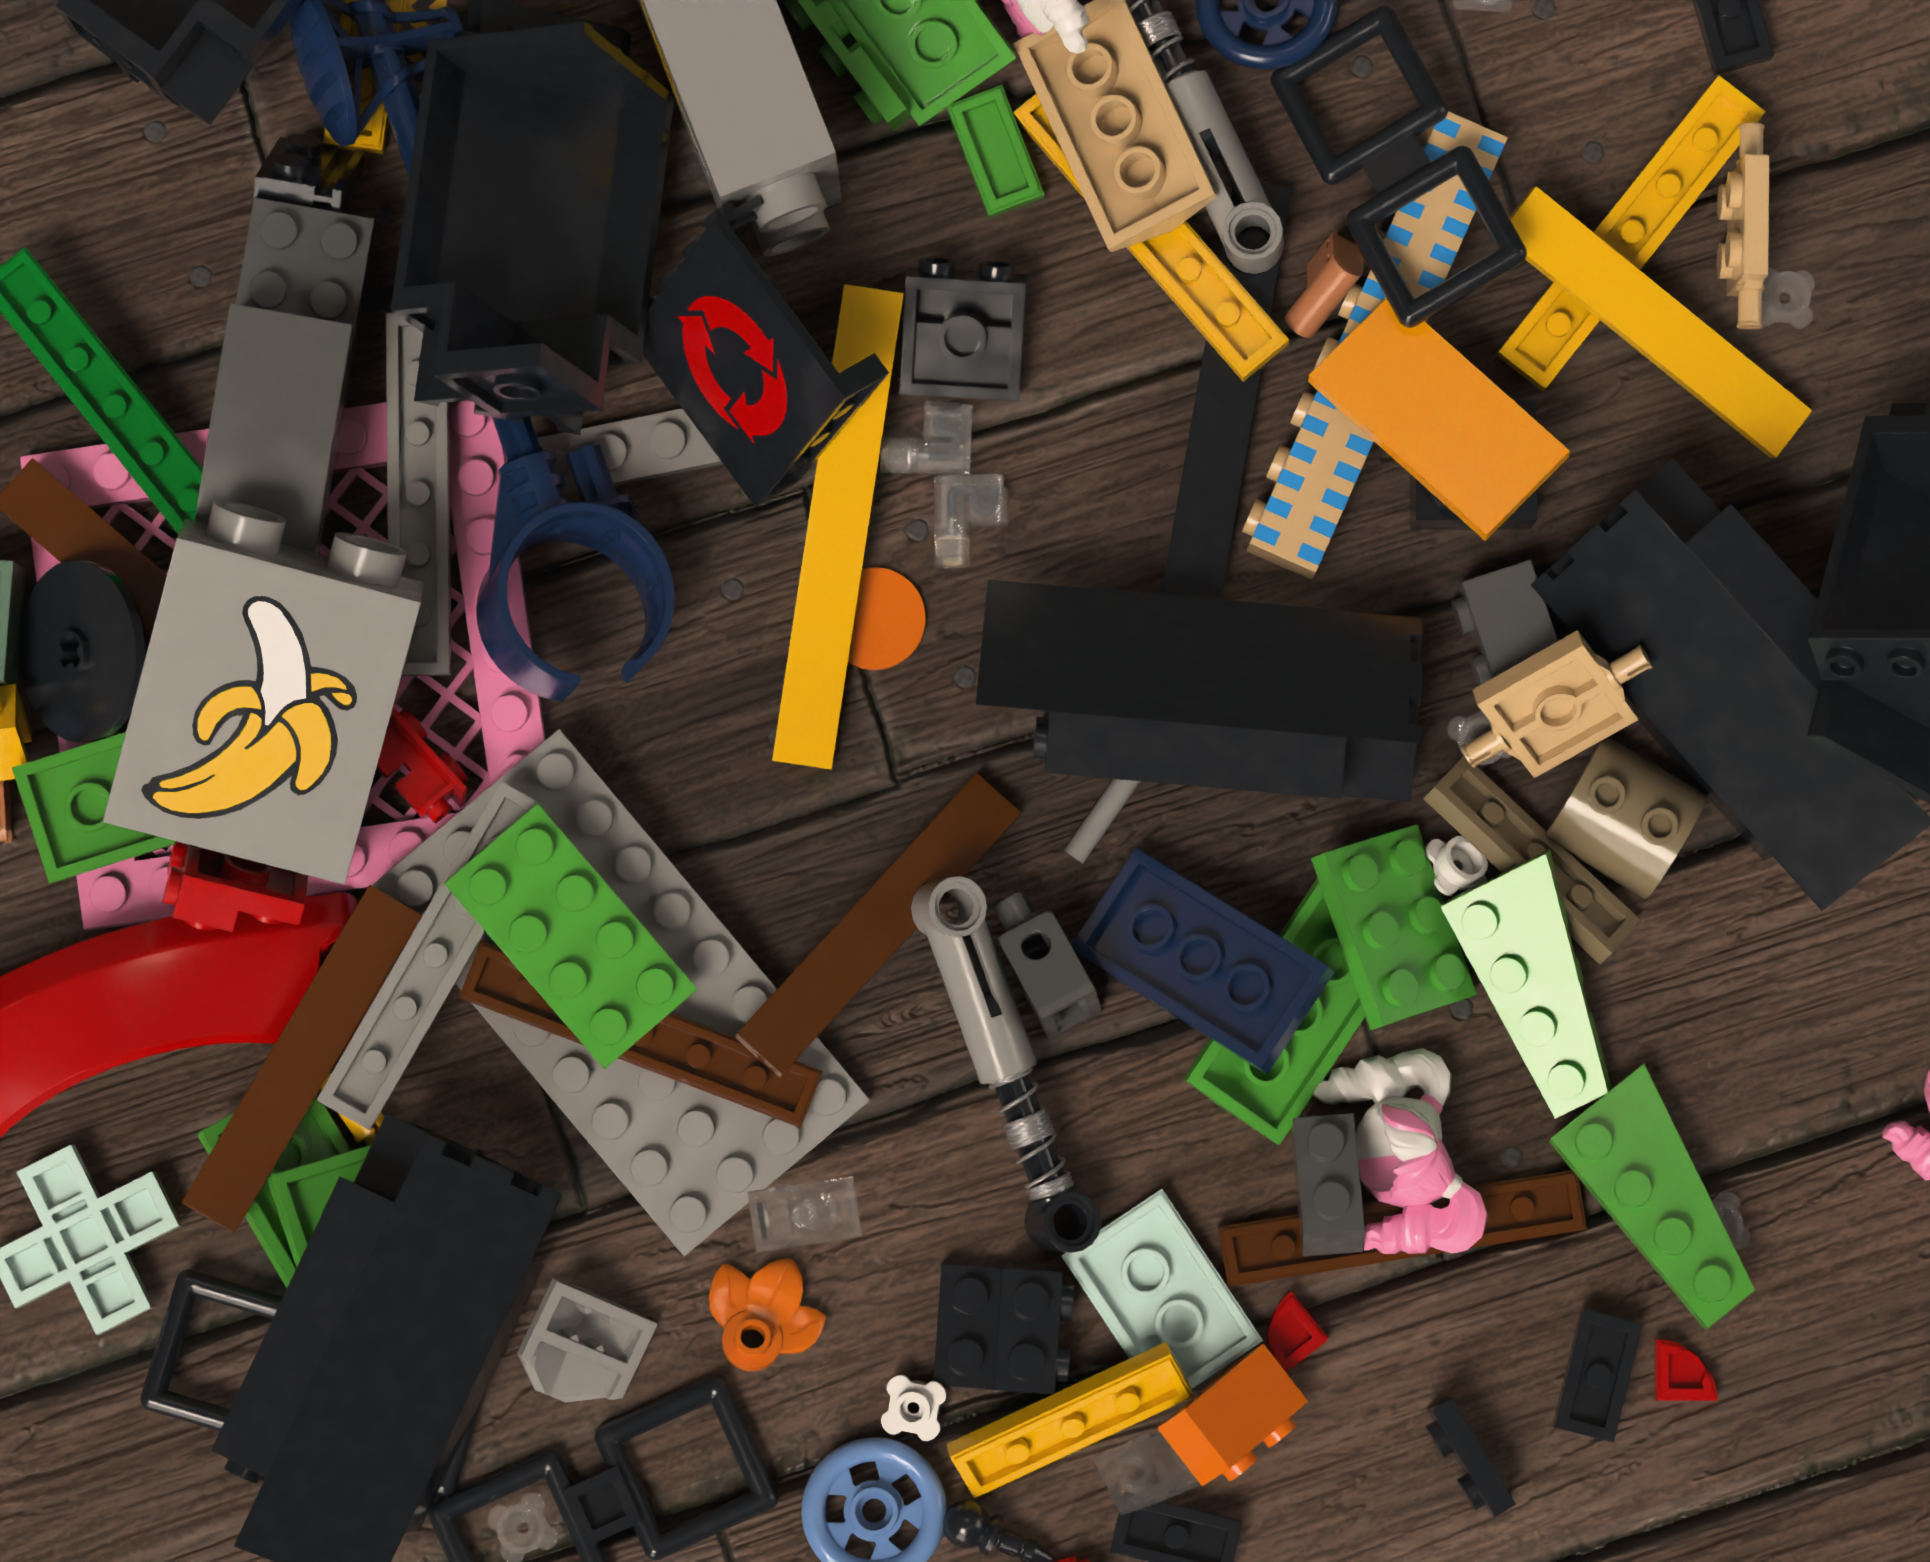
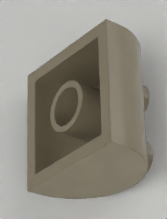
[1545,737,1708,899]

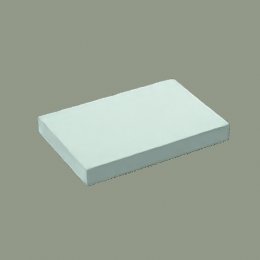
[1061,1189,1263,1389]

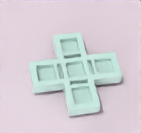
[0,1144,182,1335]

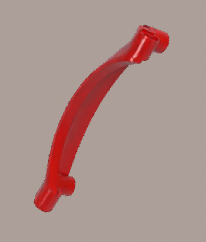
[0,892,386,1138]

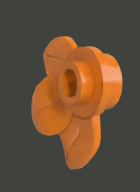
[709,1258,826,1371]

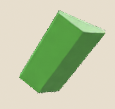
[1183,878,1365,1145]

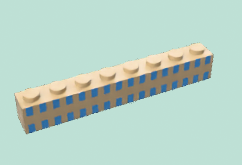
[1242,111,1508,580]

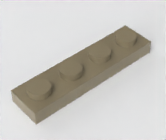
[1423,756,1640,964]

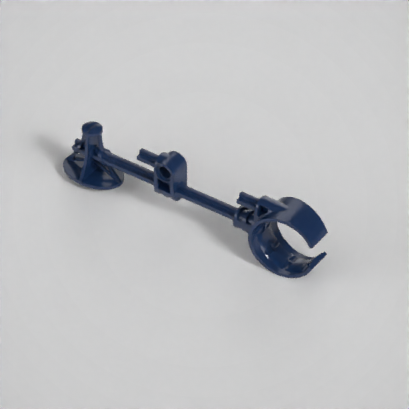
[290,0,675,701]

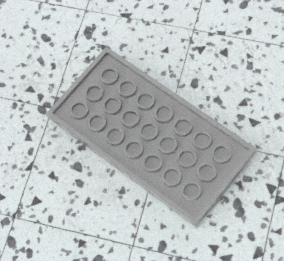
[372,729,870,1256]

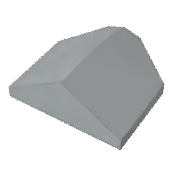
[517,1278,658,1403]

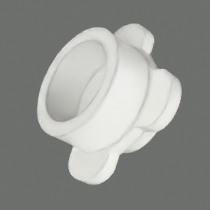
[1425,836,1488,896]
[881,1375,947,1441]

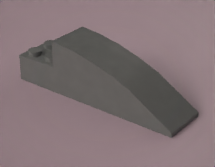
[195,197,375,554]

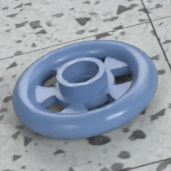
[801,1437,947,1562]

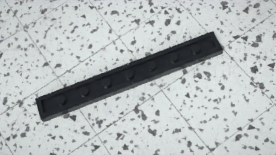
[1161,182,1293,599]

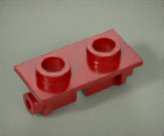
[376,707,467,824]

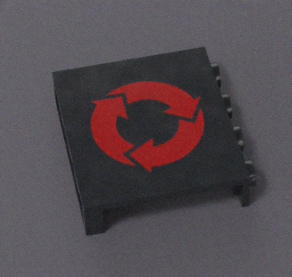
[642,196,889,507]

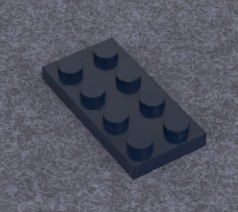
[1071,848,1335,1074]

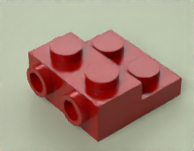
[162,841,308,932]

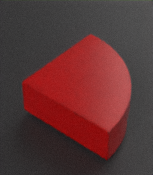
[1267,1291,1329,1373]
[1654,1339,1718,1401]

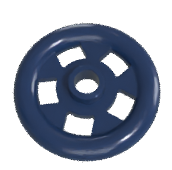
[1195,0,1338,70]

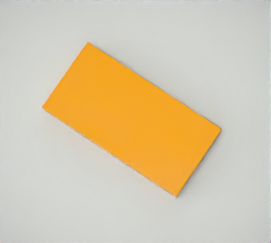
[1308,298,1570,541]

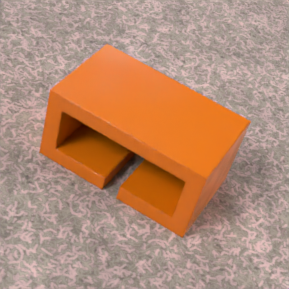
[1157,1344,1308,1486]

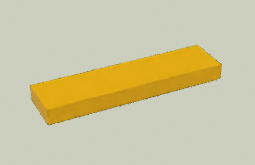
[946,1342,1194,1499]

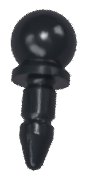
[943,1500,1054,1562]

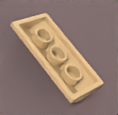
[1013,0,1217,252]

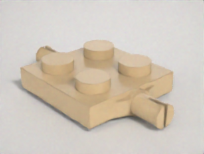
[1716,123,1769,329]
[1461,630,1653,778]

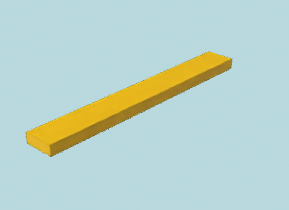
[772,284,904,770]

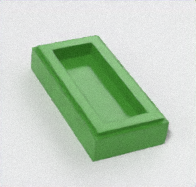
[946,85,1044,219]

